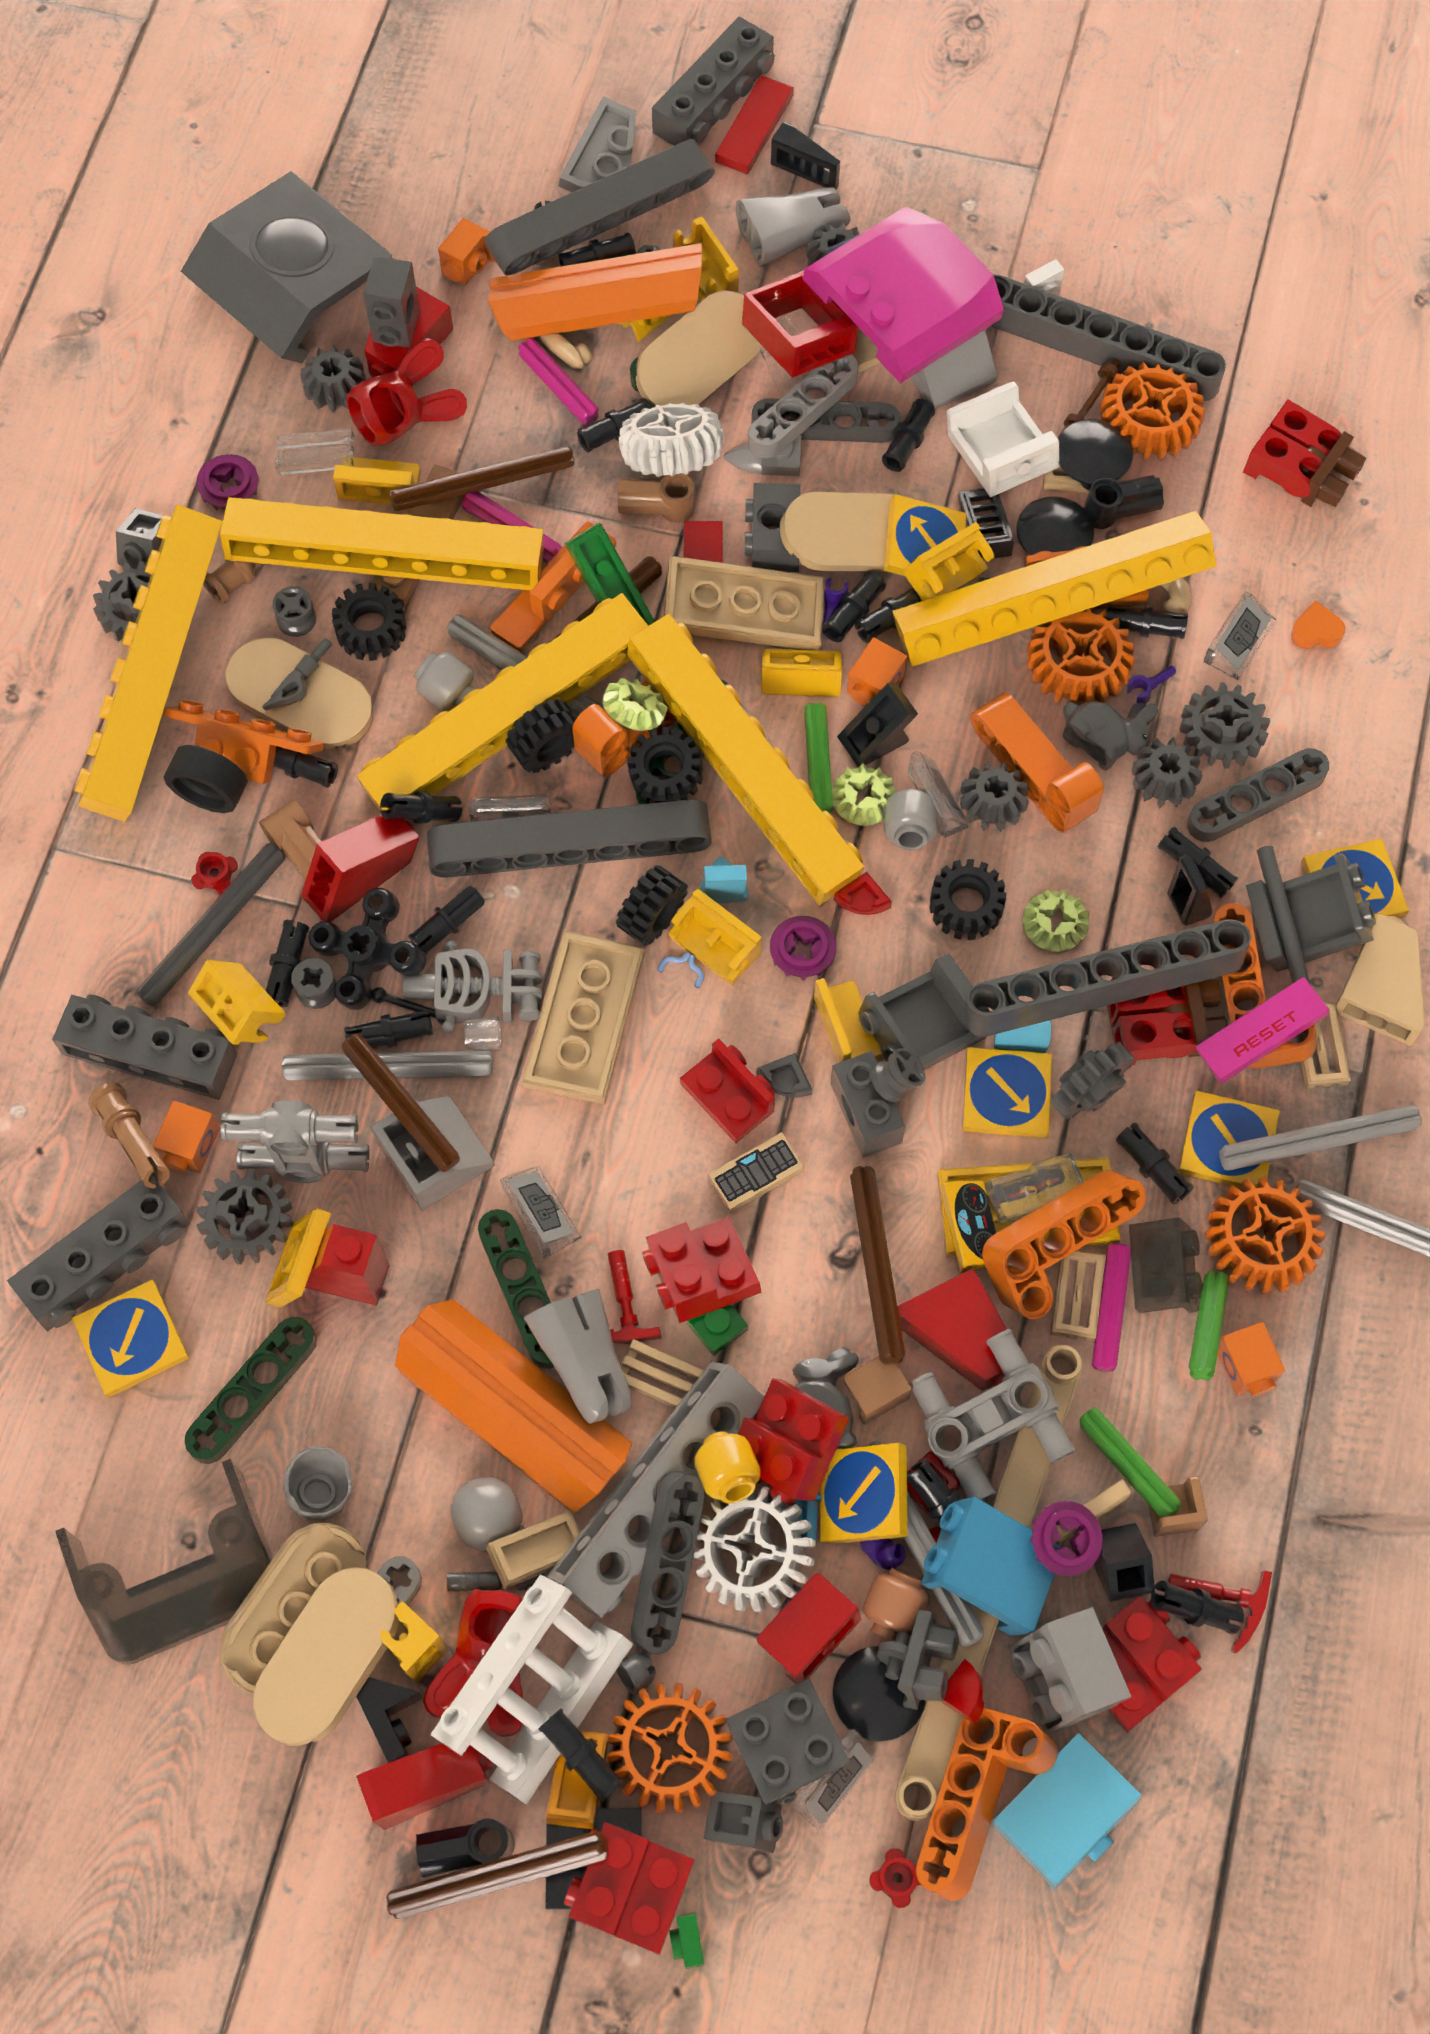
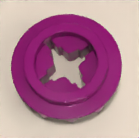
[197,454,260,510]
[770,916,836,981]
[1029,1501,1103,1576]

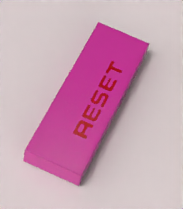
[1196,977,1330,1084]

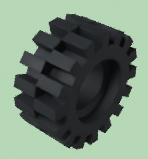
[332,583,407,661]
[506,699,577,773]
[627,727,704,803]
[929,859,1007,940]
[616,865,688,946]

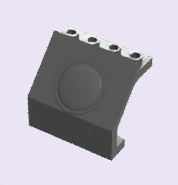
[180,171,394,364]

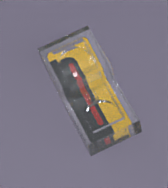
[984,1153,1084,1225]

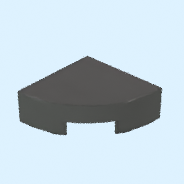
[756,1053,812,1098]

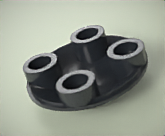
[1058,419,1133,490]
[1016,497,1094,555]
[832,1646,925,1741]

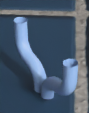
[657,952,704,988]

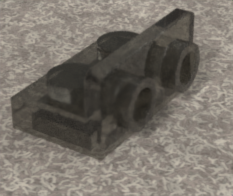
[1129,1217,1203,1313]

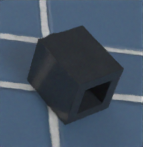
[1095,1523,1155,1602]

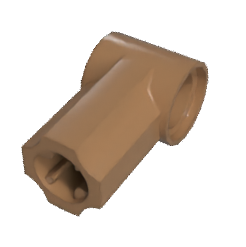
[618,473,695,523]
[259,800,321,880]

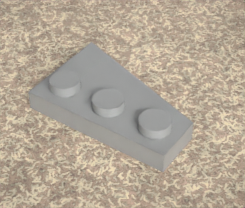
[558,96,636,192]

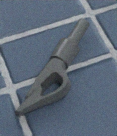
[262,638,332,710]

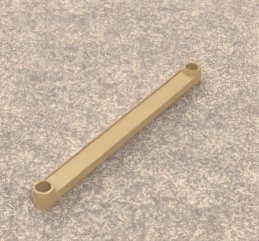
[894,1345,1083,1821]

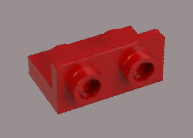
[680,1039,775,1144]

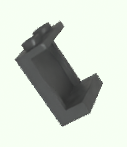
[1246,853,1376,972]
[858,953,990,1070]

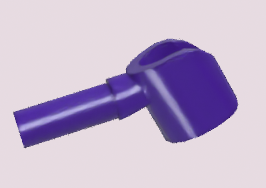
[822,577,848,635]
[1127,666,1176,704]

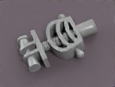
[403,940,542,1033]

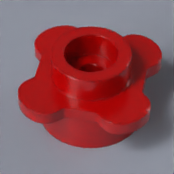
[191,852,238,894]
[869,1848,921,1908]

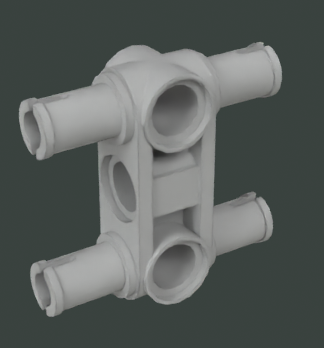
[221,1100,370,1183]
[909,1329,1076,1501]

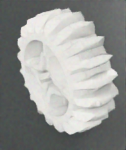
[619,402,724,477]
[693,1487,816,1613]

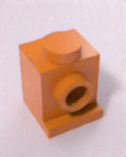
[438,218,495,285]

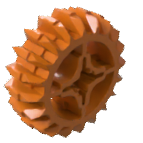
[1100,362,1205,462]
[1026,608,1135,704]
[1204,1176,1325,1295]
[607,1683,733,1814]

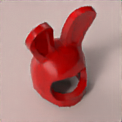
[346,338,467,446]
[423,1589,523,1737]

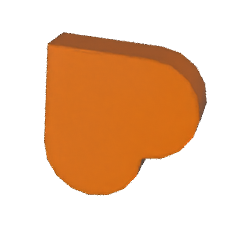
[1291,600,1346,649]

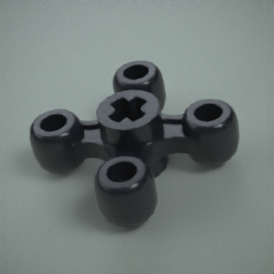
[308,888,427,1010]

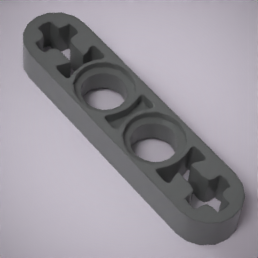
[751,398,901,443]
[1187,748,1329,842]
[631,1471,705,1654]

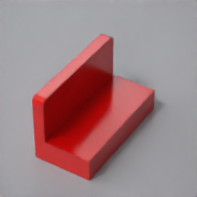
[757,1573,862,1684]

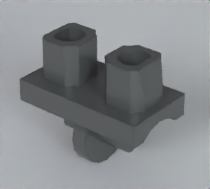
[877,1610,959,1710]

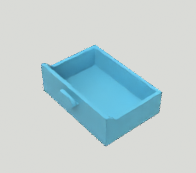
[993,1733,1141,1891]

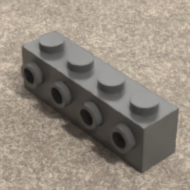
[652,16,775,146]
[52,994,237,1100]
[7,1175,190,1332]

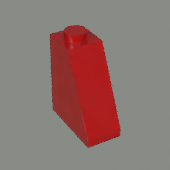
[364,286,453,377]
[301,815,420,922]
[305,1224,390,1306]
[898,1268,1007,1391]
[356,1743,493,1830]

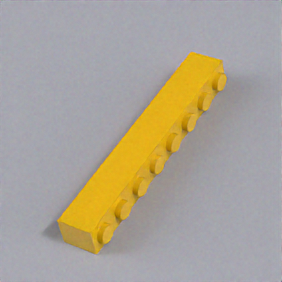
[220,497,544,590]
[74,504,223,822]
[892,511,1217,667]
[356,593,648,813]
[627,613,864,907]

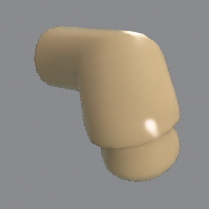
[540,333,592,369]
[1161,578,1191,614]

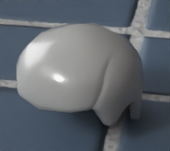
[283,1446,353,1521]
[451,1476,522,1552]

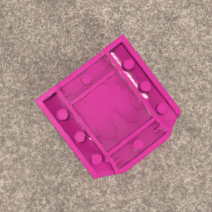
[802,207,1004,384]

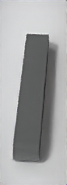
[484,139,715,276]
[991,274,1226,401]
[427,800,712,878]
[965,919,1251,1036]

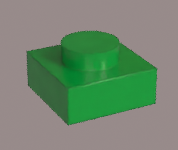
[687,1304,748,1356]
[669,1913,704,1969]

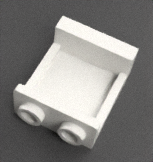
[947,381,1059,497]

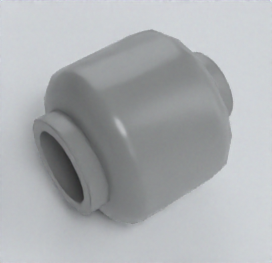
[414,651,475,711]
[884,788,938,850]

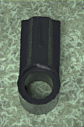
[1083,475,1164,529]
[416,1819,514,1878]

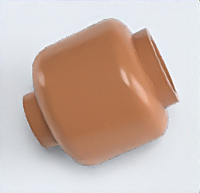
[863,1567,930,1641]

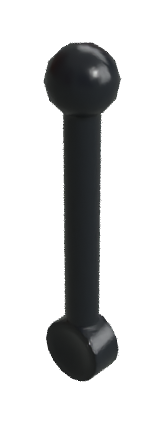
[371,987,446,1025]

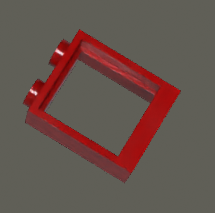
[742,271,858,378]

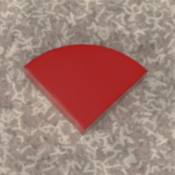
[834,872,892,915]
[941,1659,985,1724]

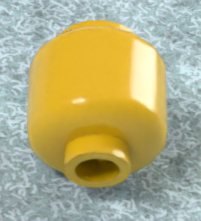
[694,1432,761,1503]

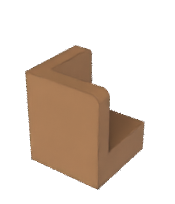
[844,1356,912,1425]
[1147,1476,1208,1537]

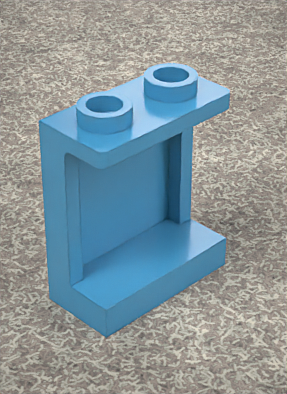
[921,1496,1061,1636]

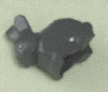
[1063,701,1158,770]
[792,1347,859,1449]

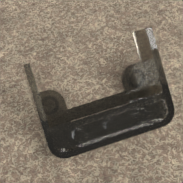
[55,1459,273,1665]

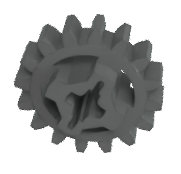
[93,561,151,642]
[1179,682,1270,769]
[1050,1042,1135,1120]
[196,1169,293,1265]

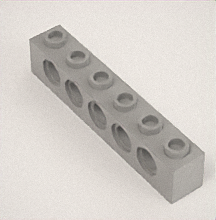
[547,1361,764,1618]

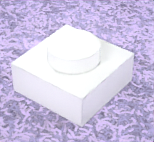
[1024,259,1065,295]

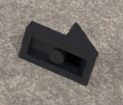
[837,683,918,767]
[356,1677,423,1763]

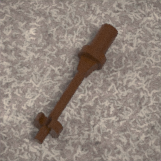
[1057,359,1121,439]

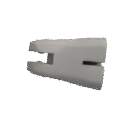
[736,188,851,267]
[524,1289,631,1424]

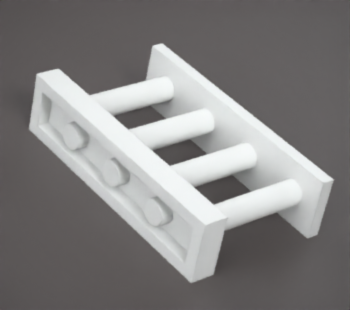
[431,1574,633,1805]

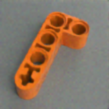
[572,680,677,777]
[970,693,1104,833]
[1213,903,1317,1069]
[982,1170,1146,1320]
[916,1708,1058,1901]

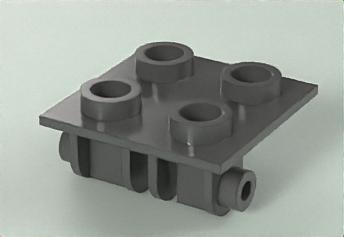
[725,1678,851,1805]

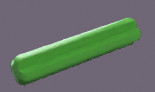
[804,703,833,813]
[1188,1270,1229,1381]
[1079,1408,1181,1518]

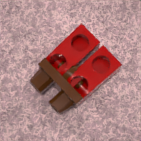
[1243,399,1367,507]
[1107,977,1228,1065]

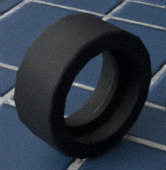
[163,745,248,813]

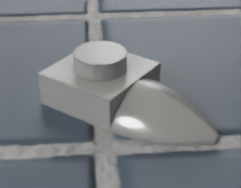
[724,434,801,476]

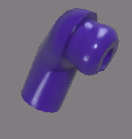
[860,1538,906,1570]

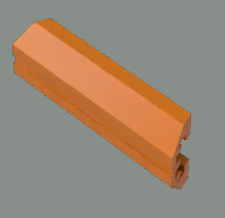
[488,243,702,341]
[395,1299,633,1513]

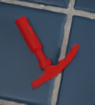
[607,1250,662,1344]
[1168,1570,1272,1654]

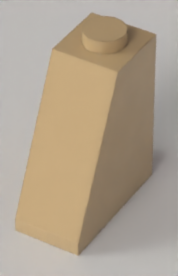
[1336,913,1425,1047]

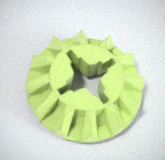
[602,678,668,731]
[832,763,897,826]
[1023,888,1089,952]

